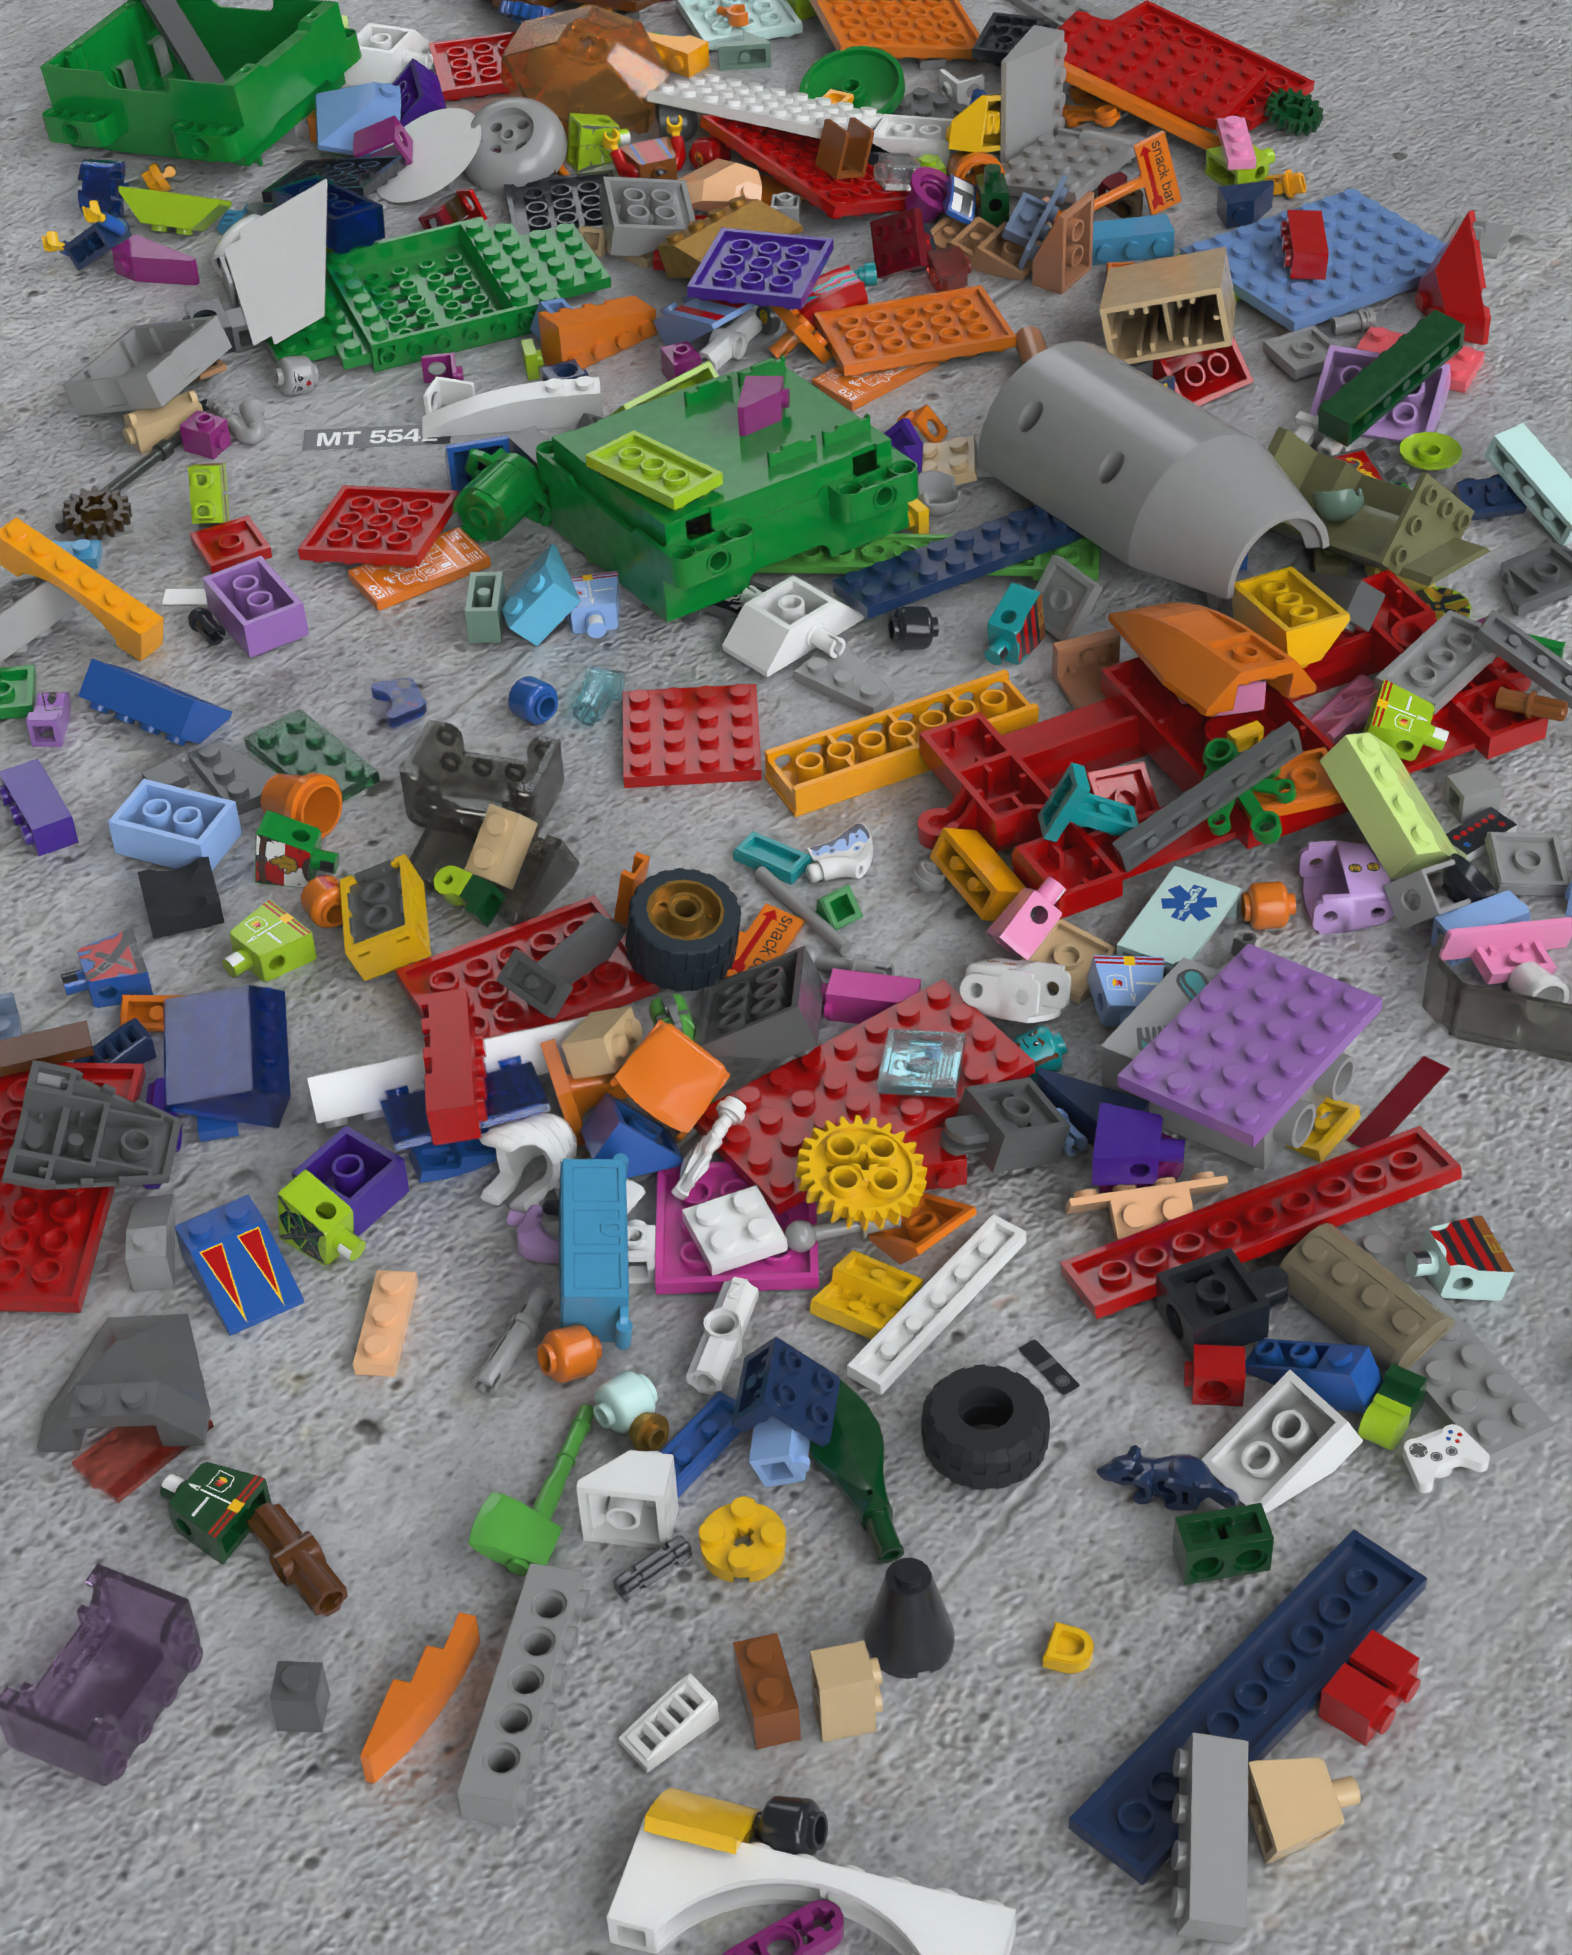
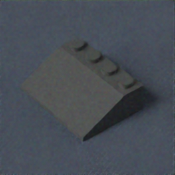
[694,946,823,1060]

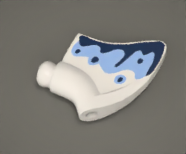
[806,823,873,883]

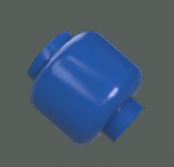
[508,676,558,725]

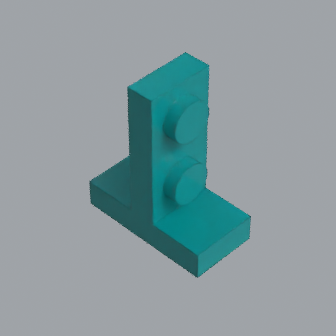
[1038,762,1139,842]

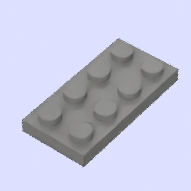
[1374,610,1498,715]

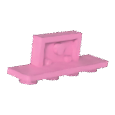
[1435,917,1572,985]

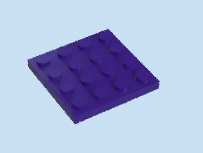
[687,228,834,310]

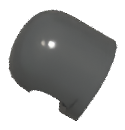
[655,103,698,141]

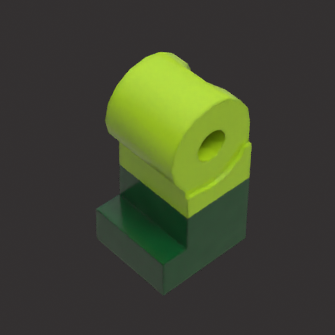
[434,865,507,928]
[1358,1363,1427,1451]

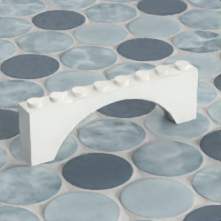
[607,1818,1016,1955]

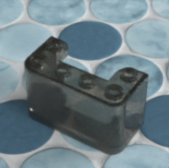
[400,720,565,842]

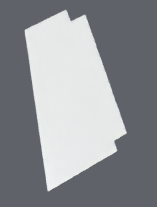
[224,179,327,345]

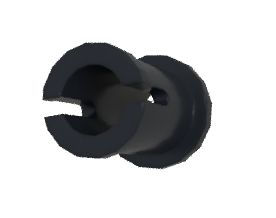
[188,607,226,645]

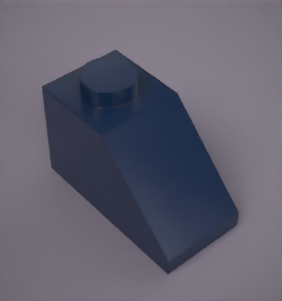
[1216,180,1274,229]

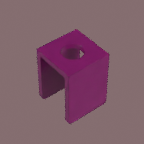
[353,115,413,166]

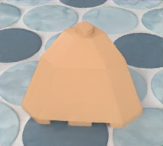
[678,158,762,213]

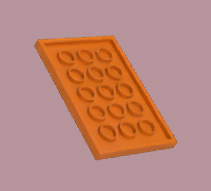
[814,285,1016,376]

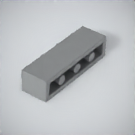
[1170,1733,1248,1944]

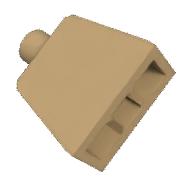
[1248,1757,1361,1864]

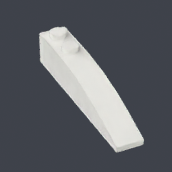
[422,376,603,438]

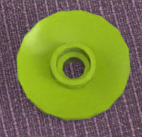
[1399,432,1462,470]

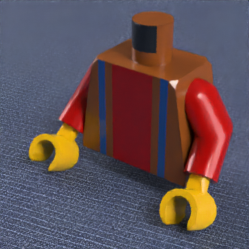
[601,115,686,180]

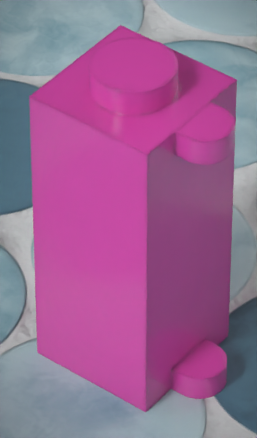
[821,968,921,1024]

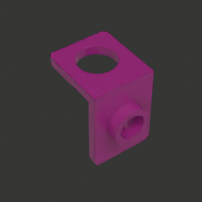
[421,352,464,383]

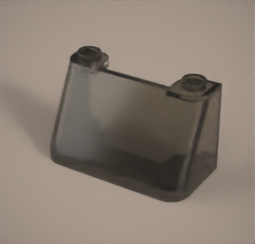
[409,797,580,926]

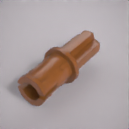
[1495,687,1568,722]

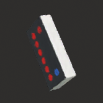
[1446,807,1518,862]

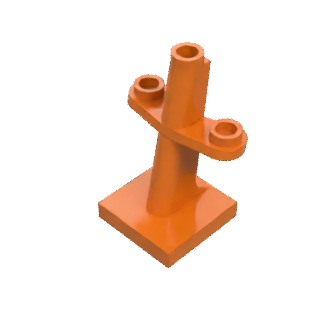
[540,1038,658,1146]

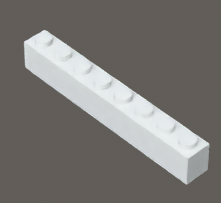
[306,1016,587,1129]

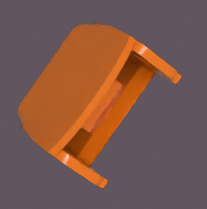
[606,1019,731,1143]

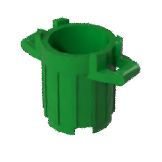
[453,448,552,543]

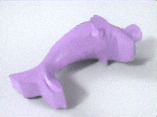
[507,1204,559,1264]

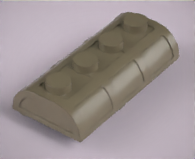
[1279,1223,1456,1372]

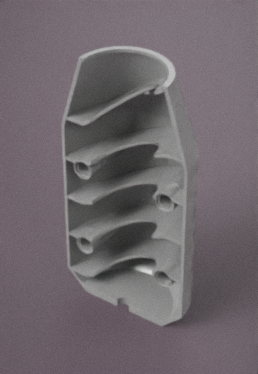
[978,341,1329,600]

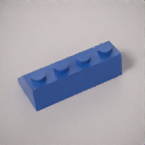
[78,659,232,746]

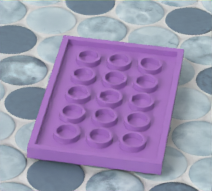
[1118,943,1382,1148]

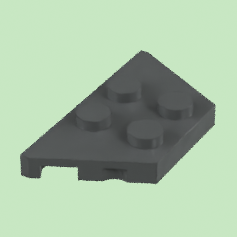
[1499,542,1572,617]

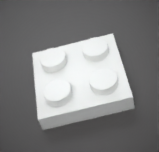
[682,1185,788,1276]

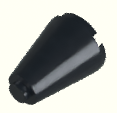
[865,1558,955,1679]

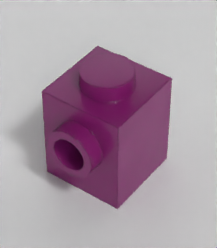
[660,340,702,381]
[179,410,231,460]

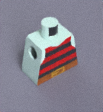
[1405,1216,1515,1301]

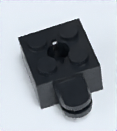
[1155,1247,1289,1361]

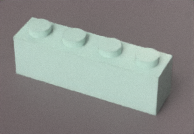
[1484,423,1572,546]

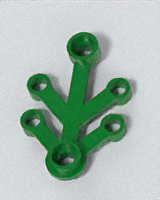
[1202,738,1297,845]

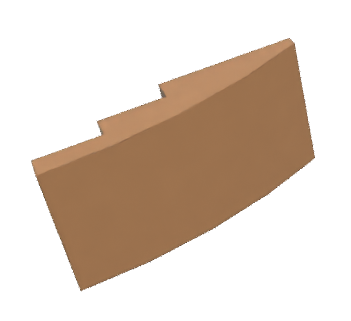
[930,215,1042,281]

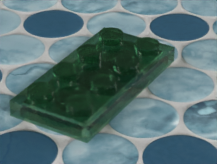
[244,708,380,802]

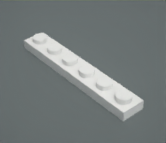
[847,1214,1026,1395]

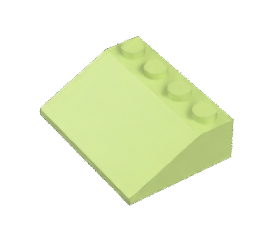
[1320,733,1458,879]

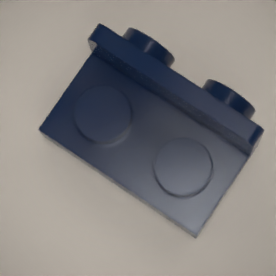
[1452,474,1527,521]

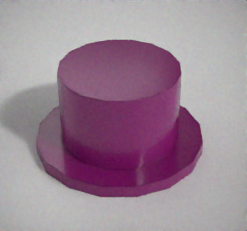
[905,166,949,223]

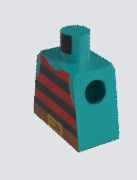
[984,582,1046,665]

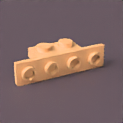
[1065,1171,1228,1241]

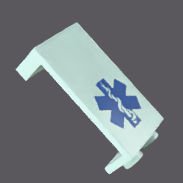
[1116,866,1241,968]

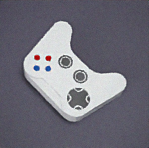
[1402,1424,1490,1493]

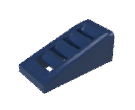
[73,1018,157,1064]

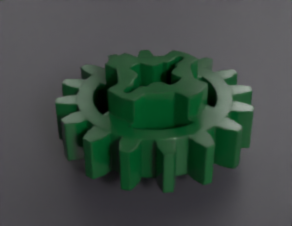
[1264,87,1324,137]

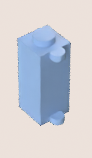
[1431,890,1530,967]
[749,1416,810,1488]

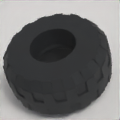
[921,1364,1050,1490]

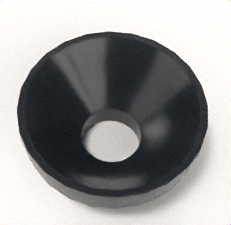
[1442,853,1498,903]

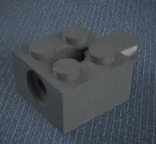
[939,1078,1071,1173]

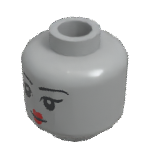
[272,356,319,396]

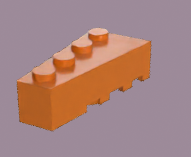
[538,295,657,369]

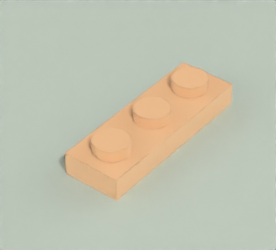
[353,1270,418,1377]

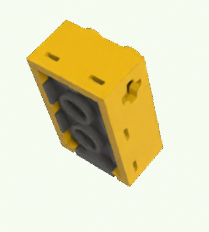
[340,854,431,981]

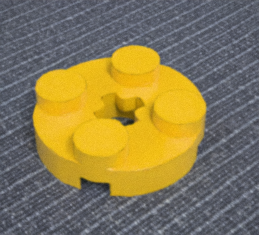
[698,1496,787,1582]

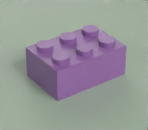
[202,556,309,658]

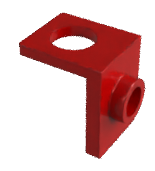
[456,189,488,221]

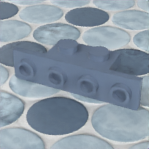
[1002,175,1069,270]

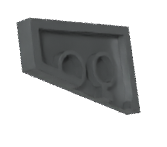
[188,740,277,816]

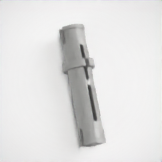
[471,1287,553,1396]

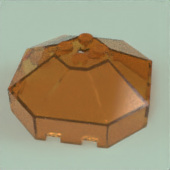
[501,5,670,139]

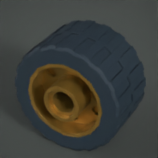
[625,868,741,992]

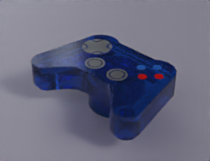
[371,677,427,728]

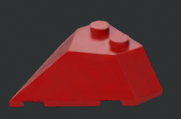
[1415,210,1491,345]

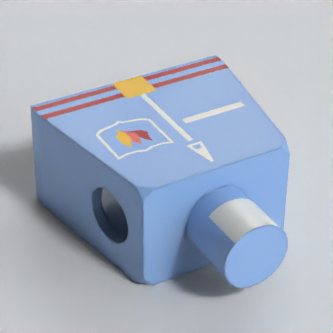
[565,571,620,638]
[1087,955,1165,1027]

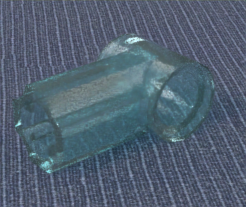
[572,666,625,727]

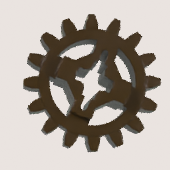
[62,486,132,540]

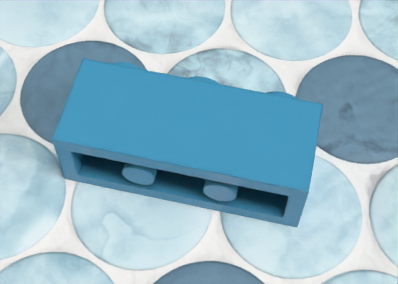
[1092,214,1175,265]

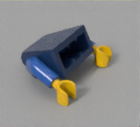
[41,200,131,271]

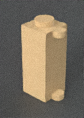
[123,390,203,454]

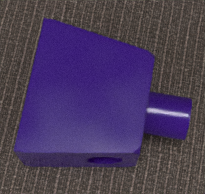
[1092,1103,1185,1186]

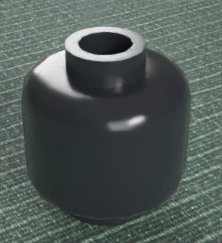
[888,606,939,650]
[754,1796,828,1856]

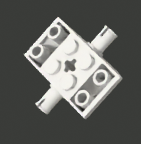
[341,23,433,88]
[722,575,864,677]

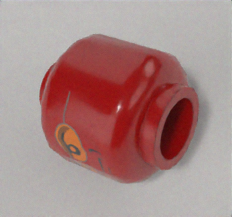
[689,136,731,170]

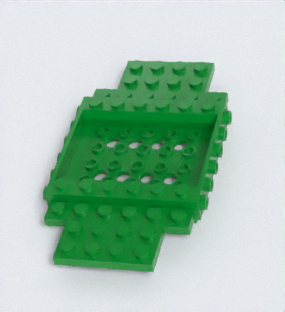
[264,216,612,373]

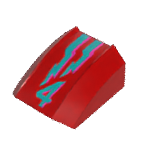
[797,264,868,330]

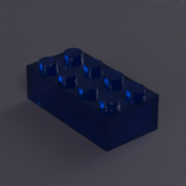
[271,175,385,254]

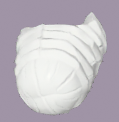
[479,1111,577,1213]

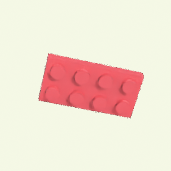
[1356,326,1485,393]

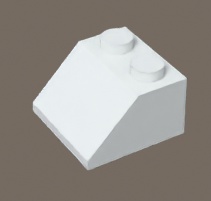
[576,1450,679,1549]

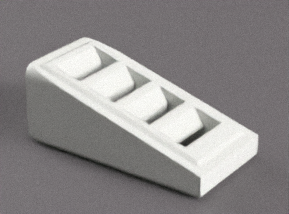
[618,1673,719,1773]

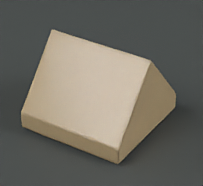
[579,226,607,257]

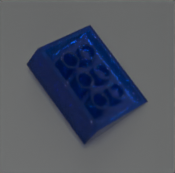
[163,985,291,1128]
[378,1055,551,1151]

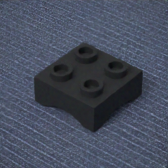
[138,856,225,939]

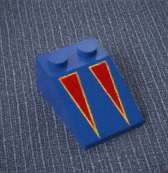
[174,1194,304,1336]

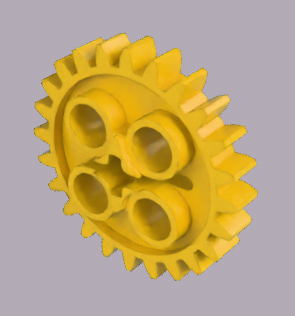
[795,1115,927,1231]

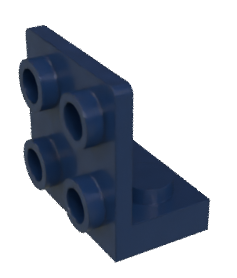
[731,1336,840,1447]

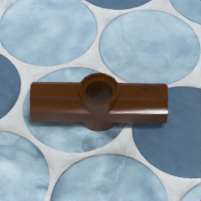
[247,1502,348,1617]

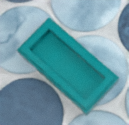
[733,831,812,885]

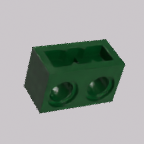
[1172,1503,1274,1585]

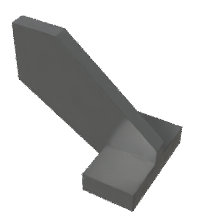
[496,913,627,1019]

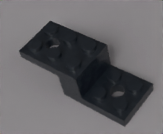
[972,12,1057,67]

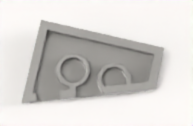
[794,647,894,716]

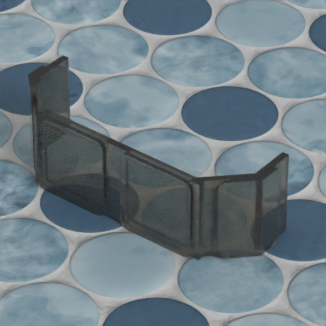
[1422,933,1572,1063]

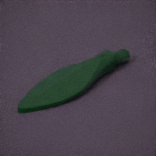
[809,1365,904,1563]

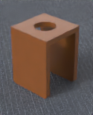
[815,117,874,179]

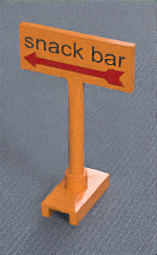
[1041,130,1182,230]
[614,851,805,979]

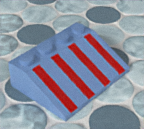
[653,295,757,346]

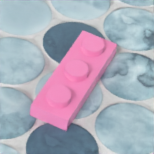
[1216,116,1256,170]

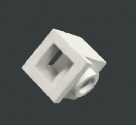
[627,1220,656,1284]

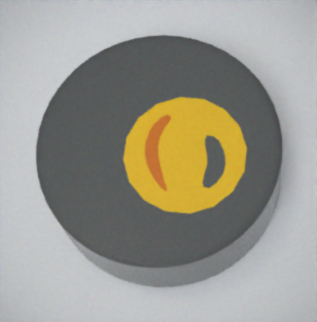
[756,306,781,335]

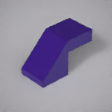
[884,418,923,475]

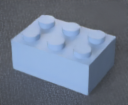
[108,779,242,871]

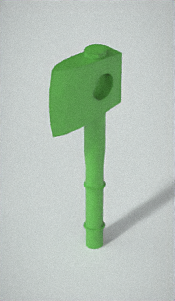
[468,1404,594,1576]

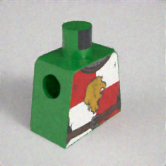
[255,810,340,888]

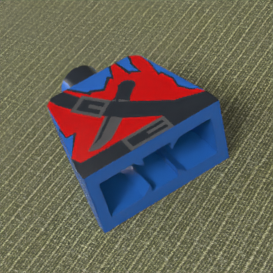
[61,928,153,1008]

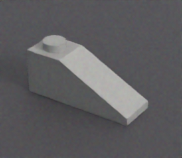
[125,1194,176,1292]

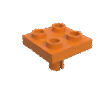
[768,306,833,365]

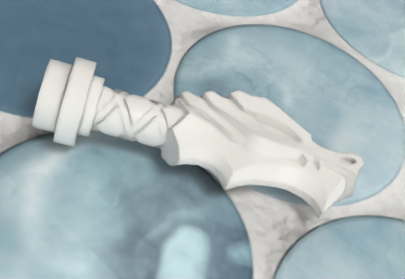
[671,1096,747,1200]

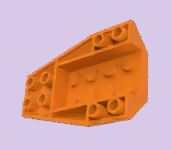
[1108,602,1317,716]

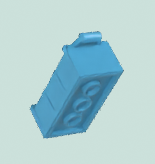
[559,1153,633,1350]

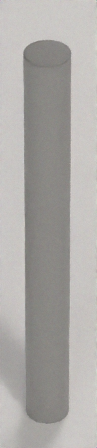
[754,866,852,955]

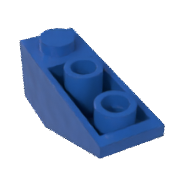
[1245,1338,1384,1413]

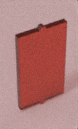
[72,1420,214,1504]

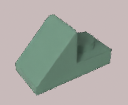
[718,31,771,71]

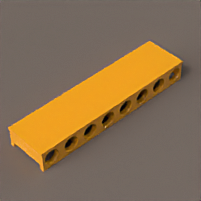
[764,669,1039,817]

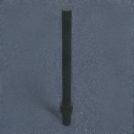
[55,430,183,534]

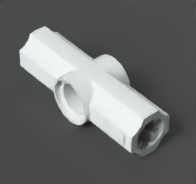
[698,310,762,371]
[686,1277,759,1395]

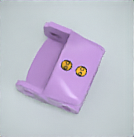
[1298,841,1394,935]

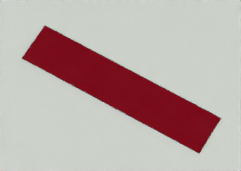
[1347,1056,1450,1147]

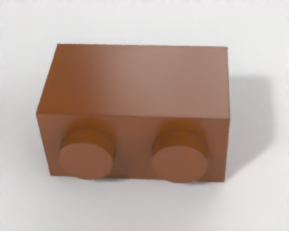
[733,1633,801,1750]

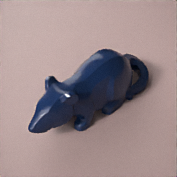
[1096,1445,1239,1511]

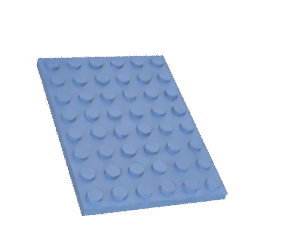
[1180,188,1445,332]

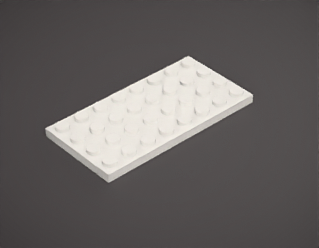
[647,74,885,139]

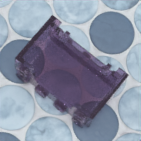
[0,1564,203,1786]

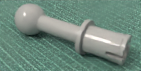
[799,945,894,976]
[784,1216,901,1252]

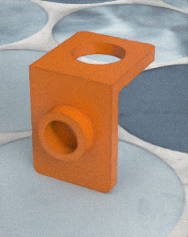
[897,404,948,443]

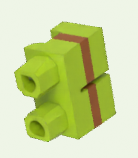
[188,463,230,524]

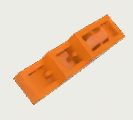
[360,1612,481,1783]

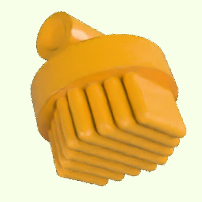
[141,162,177,192]

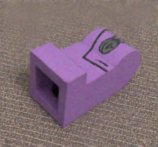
[26,692,71,747]

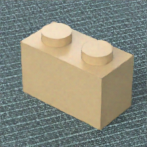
[465,804,538,890]
[562,1006,643,1079]
[810,1640,883,1742]

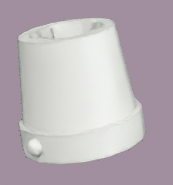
[1508,961,1570,1022]

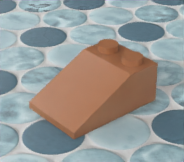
[1031,191,1094,295]

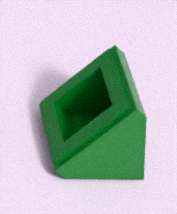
[816,884,863,930]

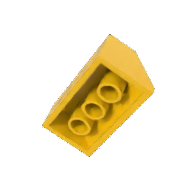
[946,94,1001,152]
[1232,566,1350,668]

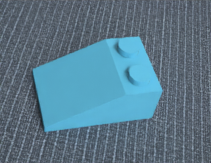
[501,543,581,646]

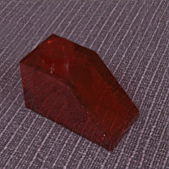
[927,246,972,293]

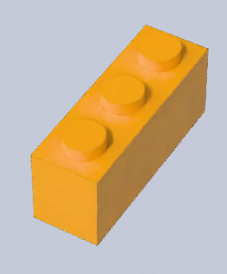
[929,828,1026,921]

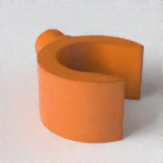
[716,4,749,27]

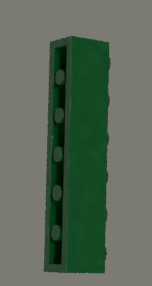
[1317,309,1465,447]

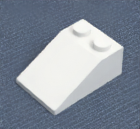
[872,114,960,174]
[1201,1370,1363,1514]

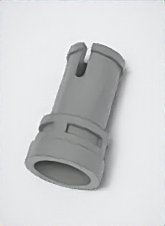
[1330,307,1377,336]

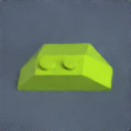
[118,186,232,236]

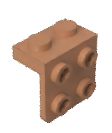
[1052,628,1121,710]

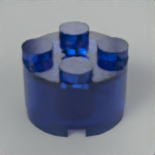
[78,159,129,218]

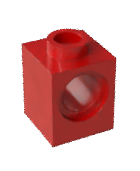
[1184,1344,1246,1407]

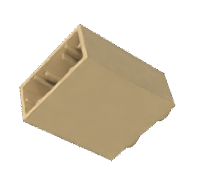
[1099,247,1236,364]

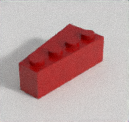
[420,988,488,1145]

